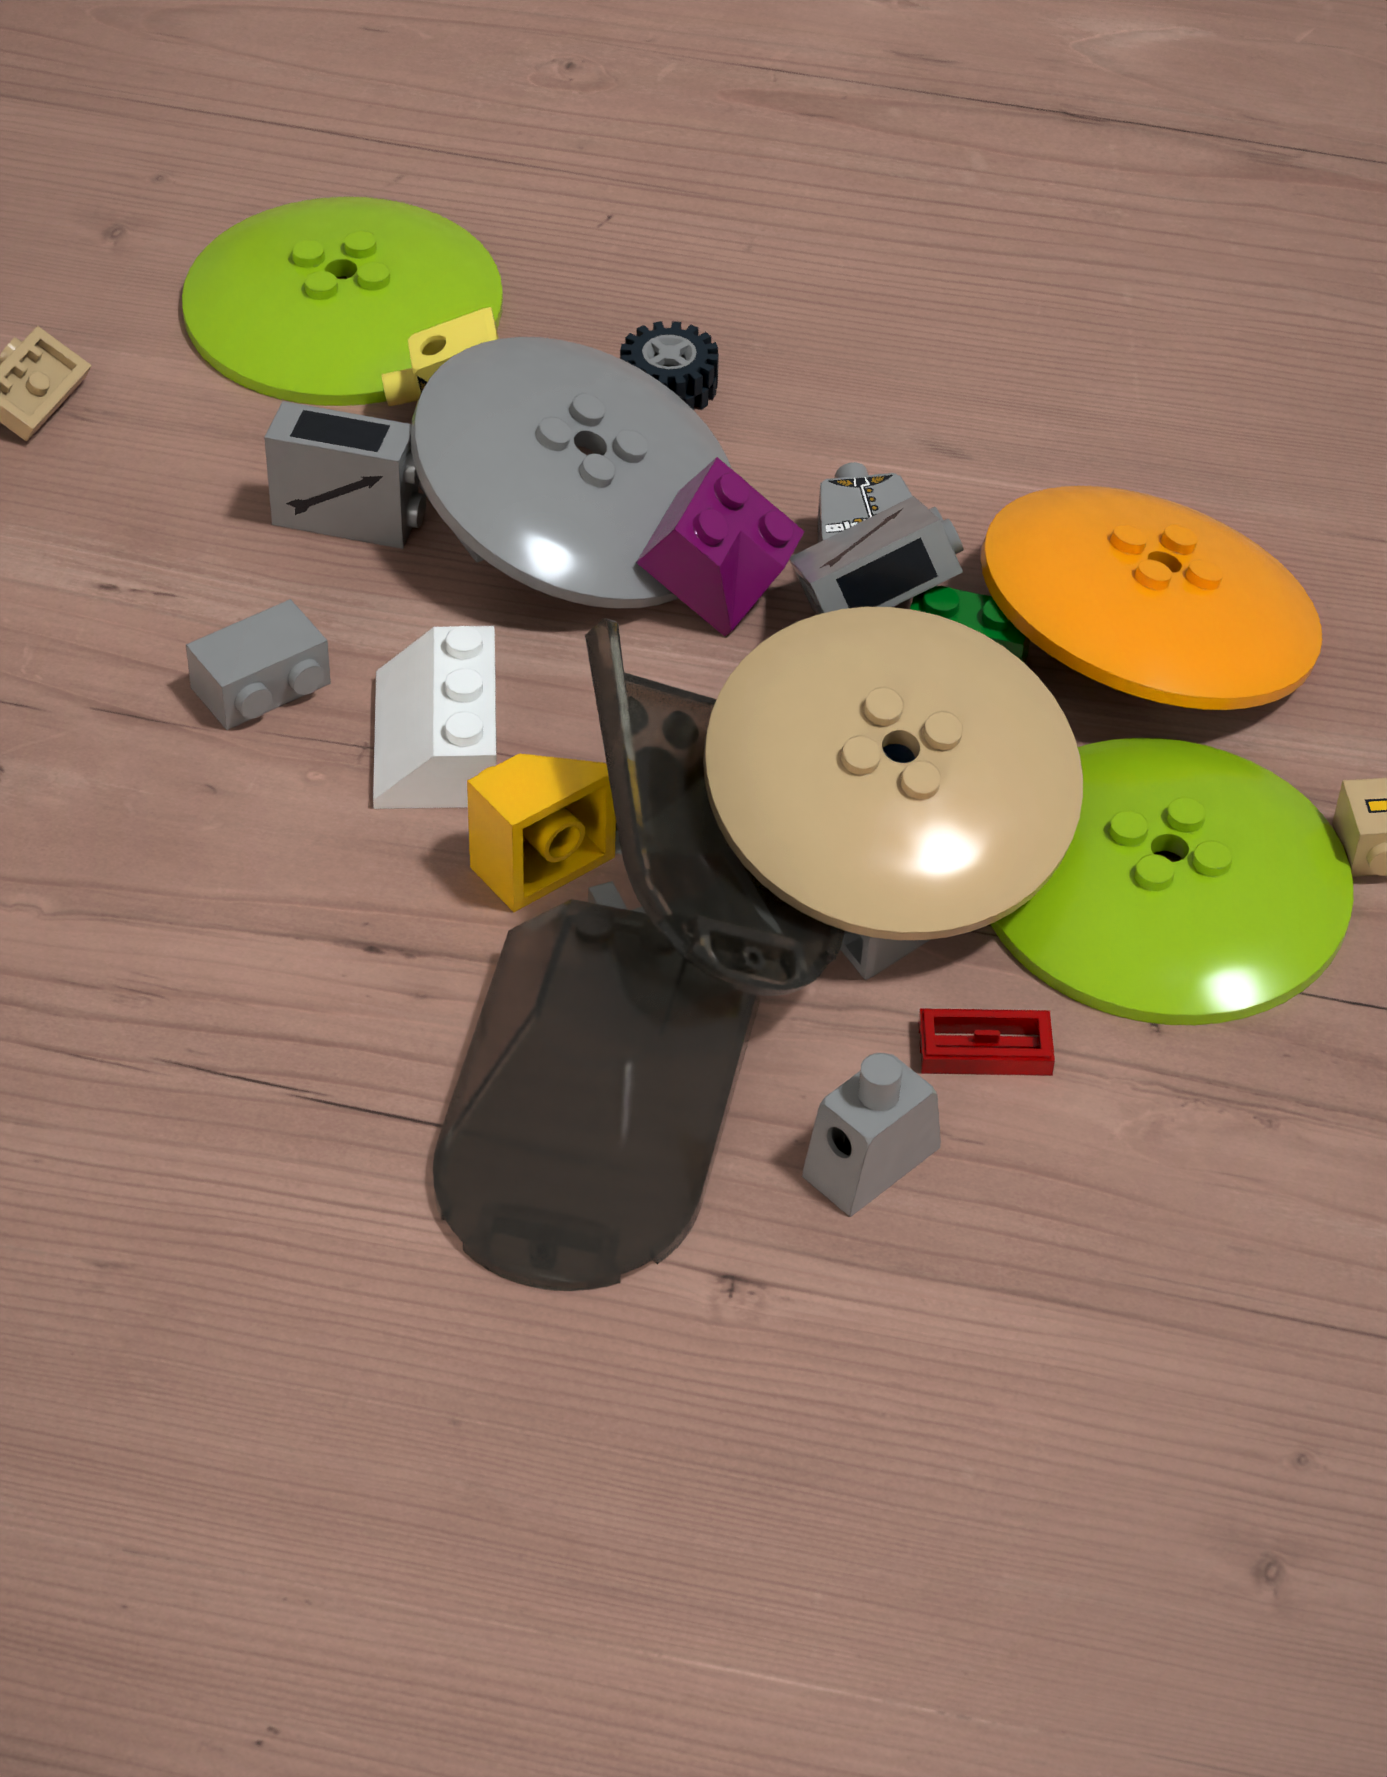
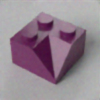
[636,457,805,637]

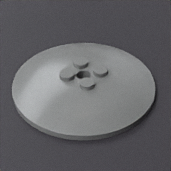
[410,337,732,609]

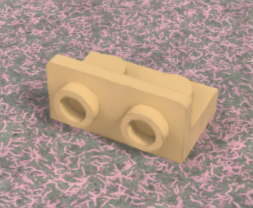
[0,326,92,442]

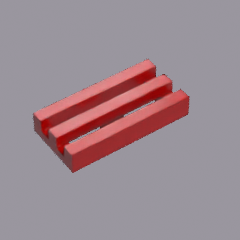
[918,1008,1055,1076]

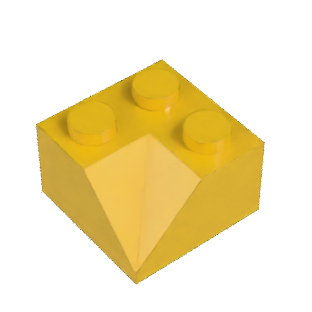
[467,753,616,912]

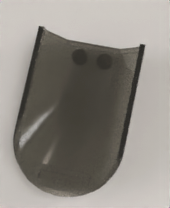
[585,618,845,996]
[433,899,761,1291]

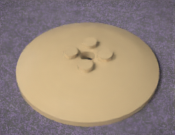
[703,607,1083,940]

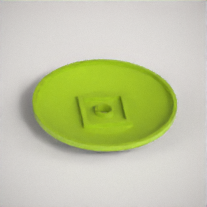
[182,197,503,406]
[990,738,1353,1025]

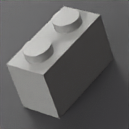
[186,599,331,730]

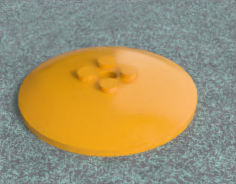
[980,486,1322,710]

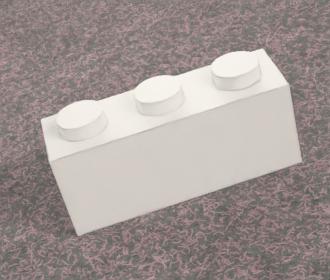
[373,626,497,809]

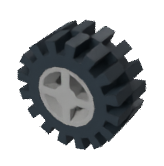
[620,321,719,410]

